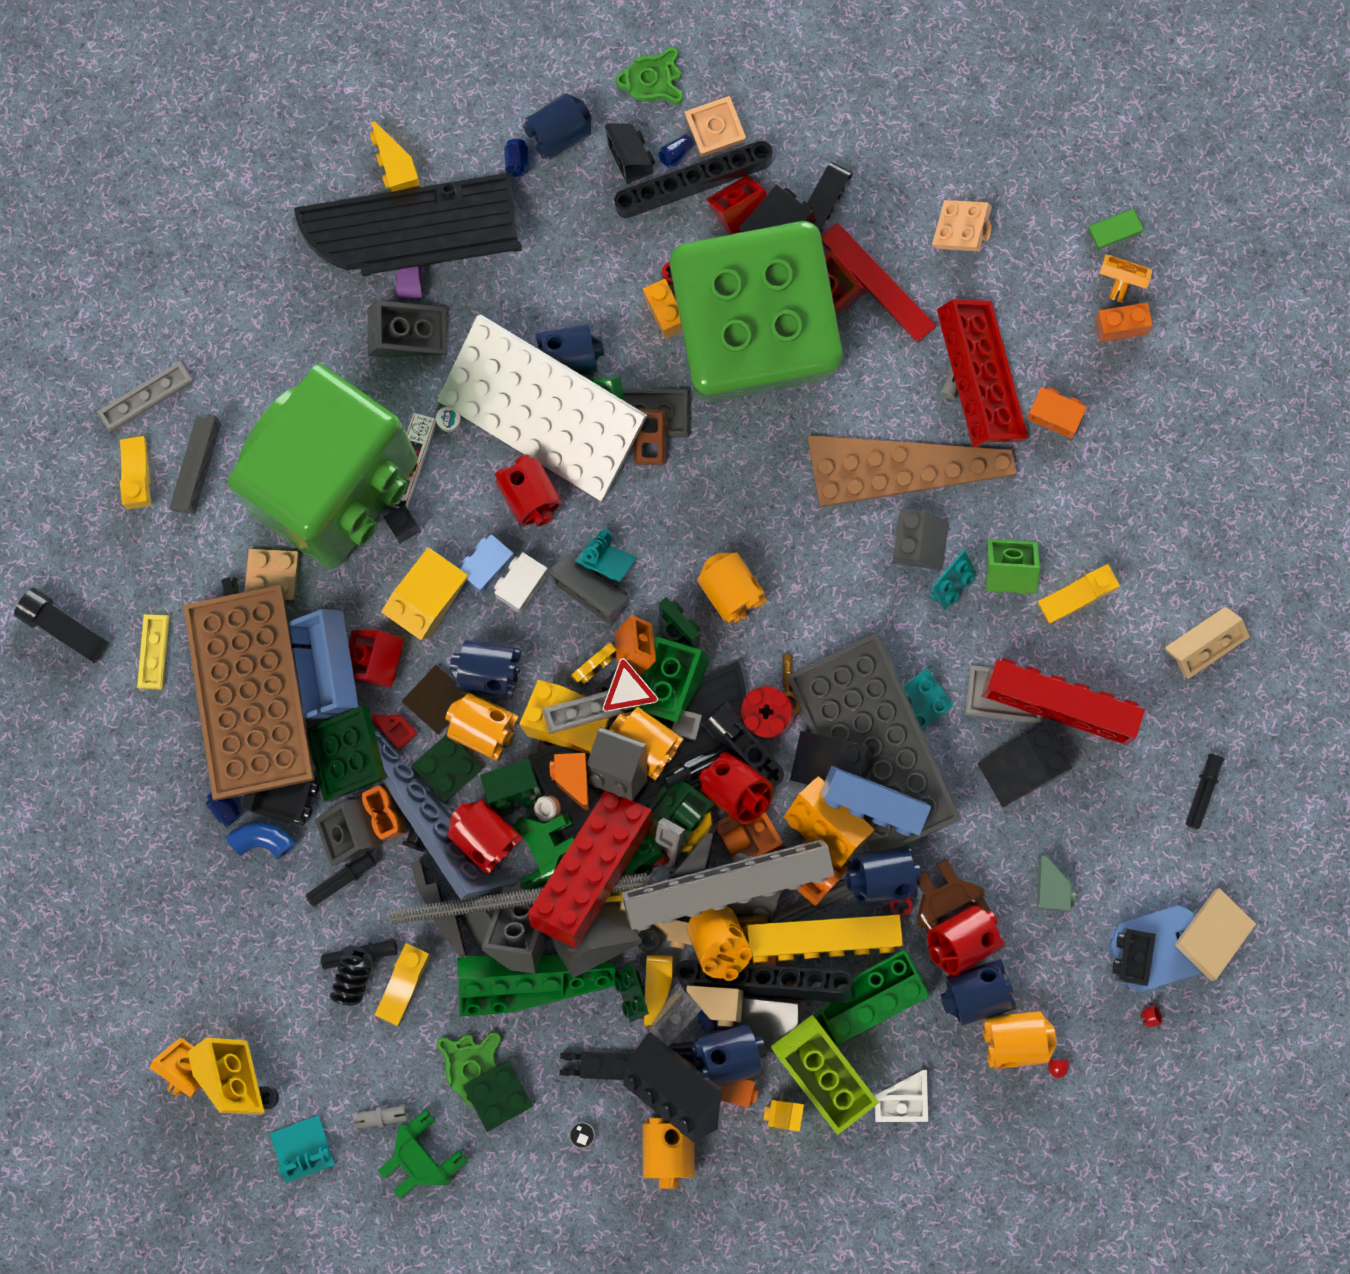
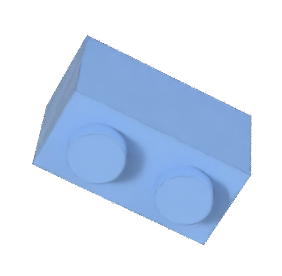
[459,534,515,595]

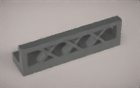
[170,414,221,515]

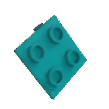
[575,529,637,582]
[929,549,976,610]
[903,668,954,730]
[269,1115,335,1183]

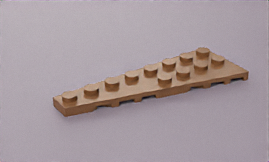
[807,436,1016,508]

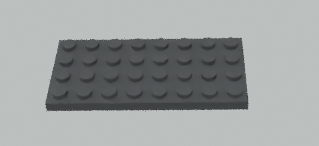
[787,632,962,852]

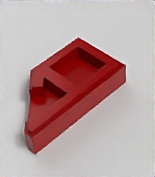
[370,714,418,751]

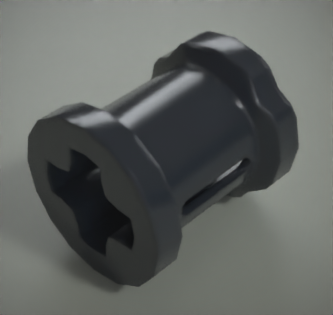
[402,824,424,852]
[259,1086,279,1110]

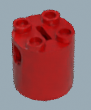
[495,454,563,527]
[699,752,774,824]
[446,799,522,875]
[927,906,1004,976]

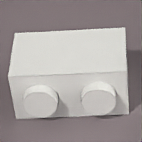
[494,552,549,614]

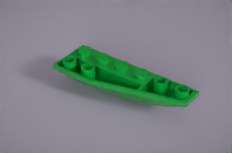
[813,950,933,1046]
[457,954,615,1017]

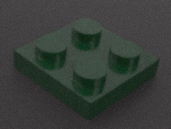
[411,734,483,803]
[462,1060,533,1132]

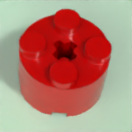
[741,686,795,739]

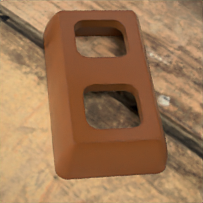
[634,409,667,465]

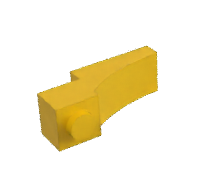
[120,436,152,510]
[1037,564,1120,624]
[375,943,432,1026]
[763,1100,804,1132]

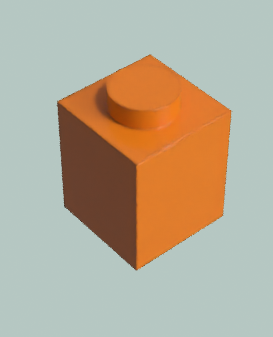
[721,1079,759,1108]

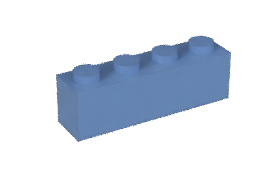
[820,766,931,837]

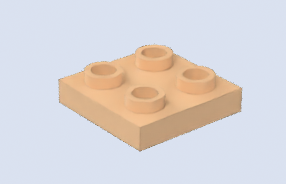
[932,200,992,252]

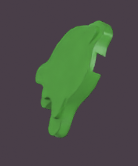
[616,47,683,105]
[436,1032,502,1106]

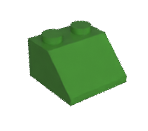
[985,539,1040,595]

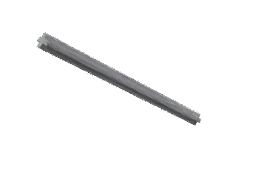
[388,873,648,925]

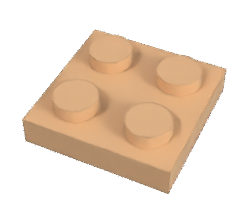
[685,96,746,157]
[245,549,299,601]

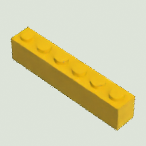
[742,915,903,963]

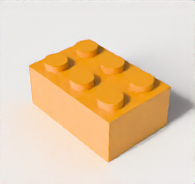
[784,776,875,870]

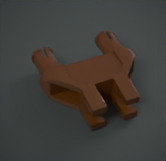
[917,859,991,934]

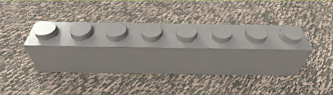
[621,839,835,931]

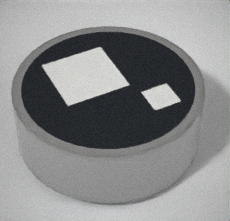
[569,1122,596,1149]

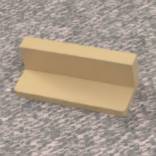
[1165,607,1250,679]

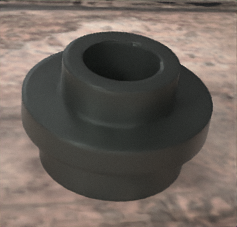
[638,928,663,954]

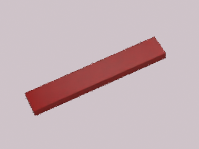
[821,222,936,344]

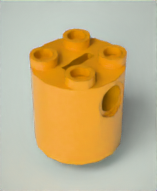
[697,552,767,624]
[445,692,520,762]
[609,707,684,781]
[687,907,753,981]
[983,1011,1057,1070]
[642,1118,695,1189]

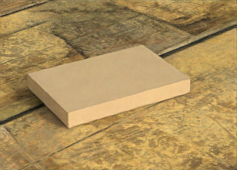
[1174,888,1256,981]

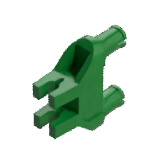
[512,814,575,891]
[378,1109,469,1198]

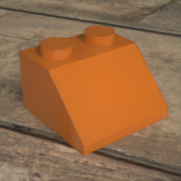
[550,753,590,810]

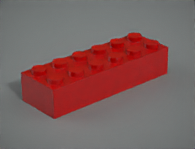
[981,658,1145,745]
[528,790,653,949]

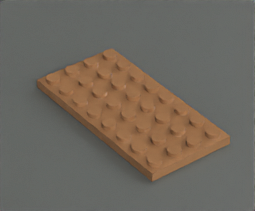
[183,584,315,801]

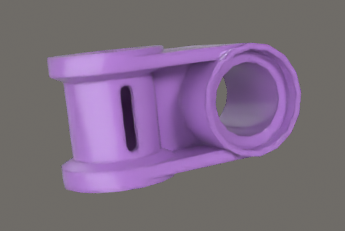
[396,266,423,300]

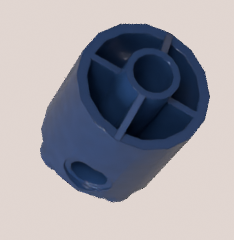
[522,93,592,160]
[536,324,605,375]
[450,639,521,698]
[845,846,921,905]
[940,959,1016,1026]
[690,1024,767,1087]

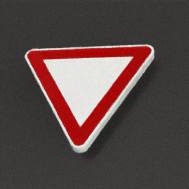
[602,658,658,712]

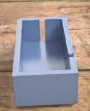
[288,609,358,721]

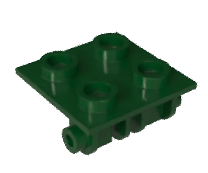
[614,964,649,1023]

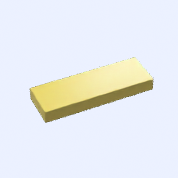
[137,614,170,690]

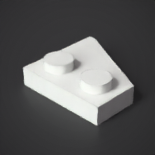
[874,1070,928,1122]

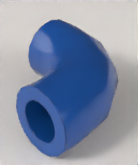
[225,822,297,859]

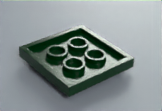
[306,706,387,802]

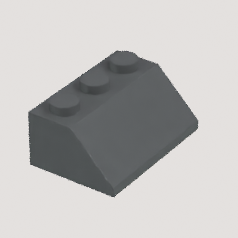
[549,554,630,626]
[481,887,549,974]

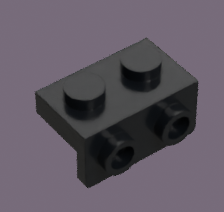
[1112,927,1156,987]

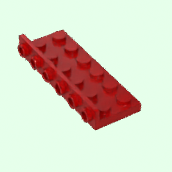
[937,299,1028,447]

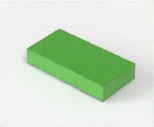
[1088,209,1144,250]

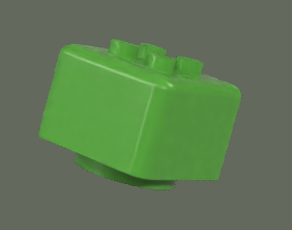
[670,221,843,403]
[227,363,417,569]

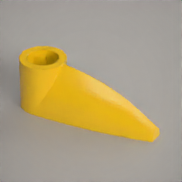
[644,955,673,1026]

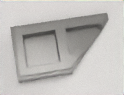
[655,818,685,868]

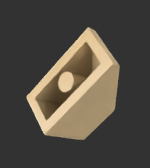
[687,986,743,1027]

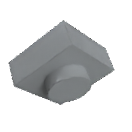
[672,711,702,741]

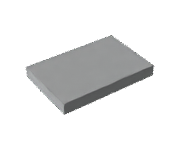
[965,665,1046,724]

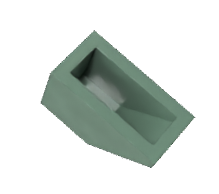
[1036,856,1076,912]

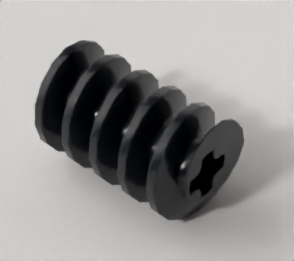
[330,946,373,1006]

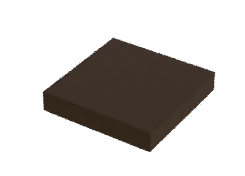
[402,665,467,735]

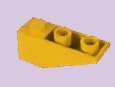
[369,121,421,192]

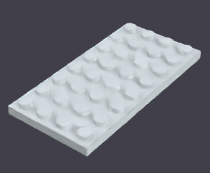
[437,315,647,501]

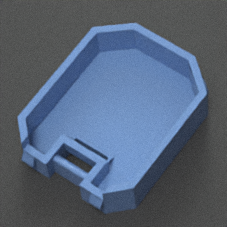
[1108,905,1202,993]

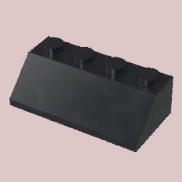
[623,1032,722,1142]

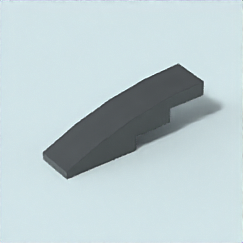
[410,861,467,957]

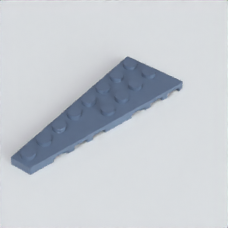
[375,732,518,900]

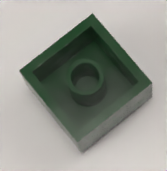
[480,758,543,816]

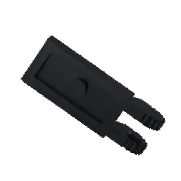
[559,1052,633,1080]

